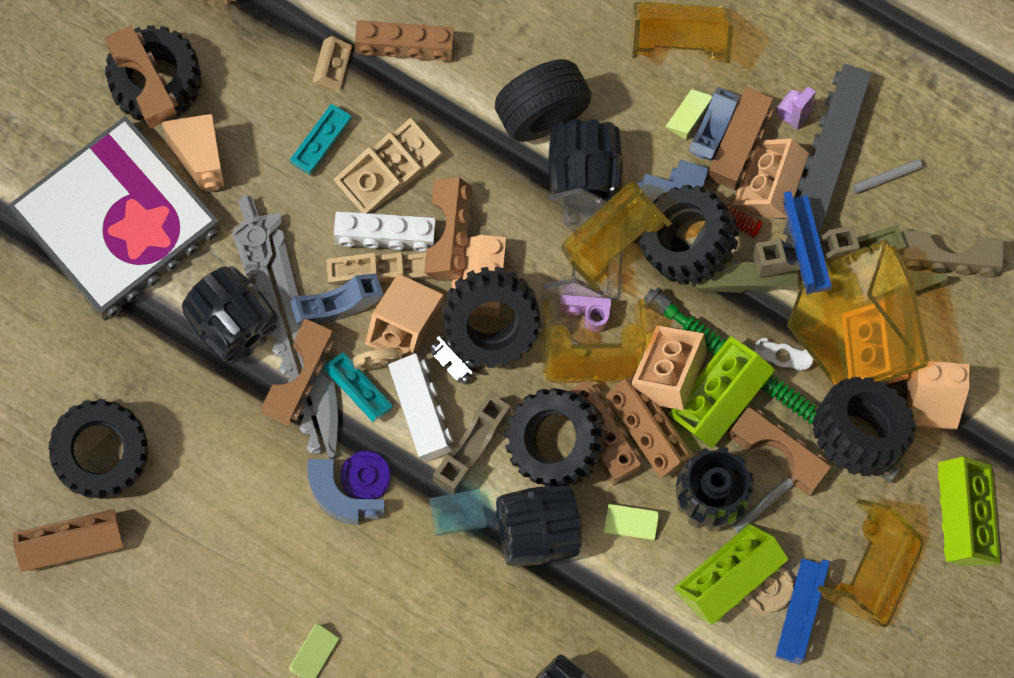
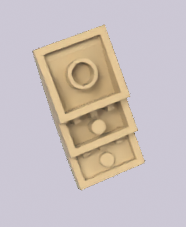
[333,117,444,214]

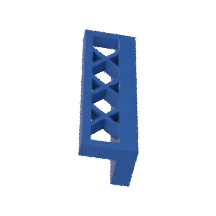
[783,191,831,295]
[774,558,830,665]

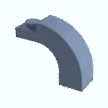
[689,87,740,161]
[290,273,384,325]
[308,459,385,525]

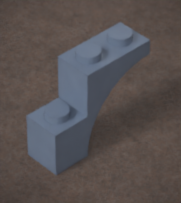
[628,160,708,229]

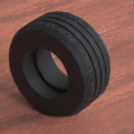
[495,59,592,142]

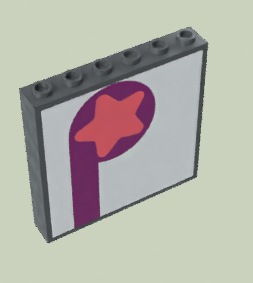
[8,115,221,320]

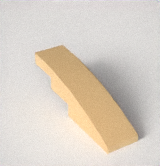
[326,252,431,284]

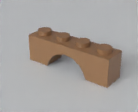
[104,25,178,128]
[424,177,473,281]
[262,319,334,426]
[728,407,831,496]

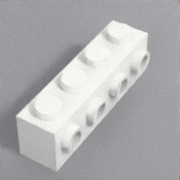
[334,212,435,252]
[388,353,454,462]

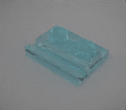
[429,489,486,536]

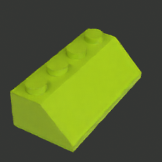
[668,336,775,449]
[937,456,1001,566]
[673,524,789,625]

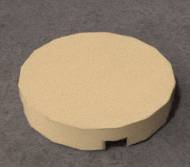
[352,347,404,371]
[744,566,793,613]

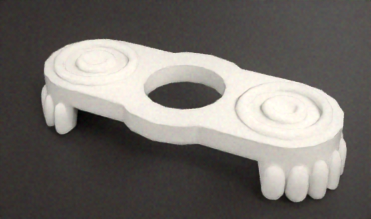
[754,338,814,371]

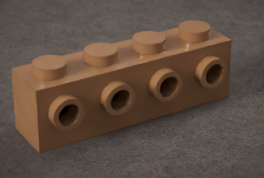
[355,20,454,61]
[707,87,774,190]
[605,375,693,479]
[569,380,642,486]
[13,509,123,572]

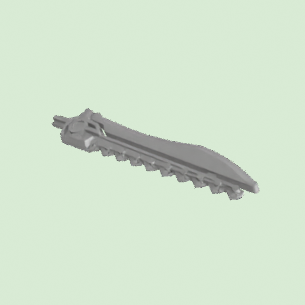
[232,195,338,459]

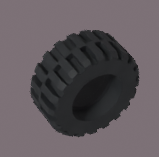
[105,25,201,123]
[638,185,739,285]
[442,267,541,368]
[813,377,916,477]
[504,388,607,486]
[48,399,148,499]

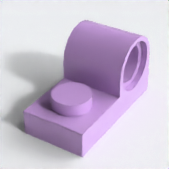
[775,86,816,130]
[559,295,611,333]

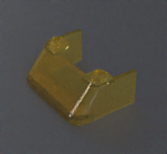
[631,2,733,64]
[561,181,672,292]
[540,299,646,383]
[817,499,923,628]

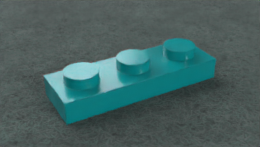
[289,103,352,176]
[323,352,393,422]

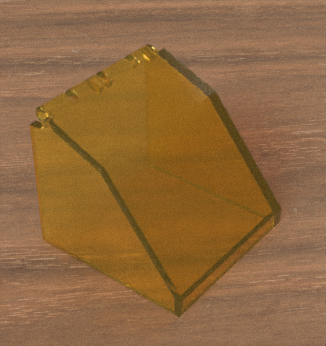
[787,239,929,385]

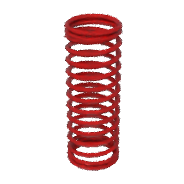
[724,202,763,239]

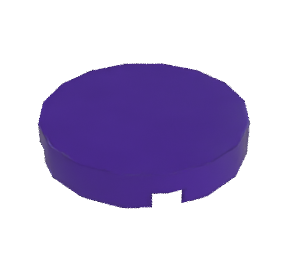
[340,451,391,499]

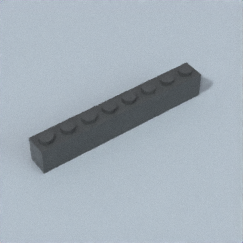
[783,63,872,243]

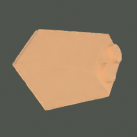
[162,114,225,192]
[365,274,443,358]
[907,360,969,430]

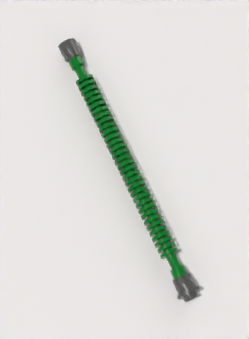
[643,287,902,483]

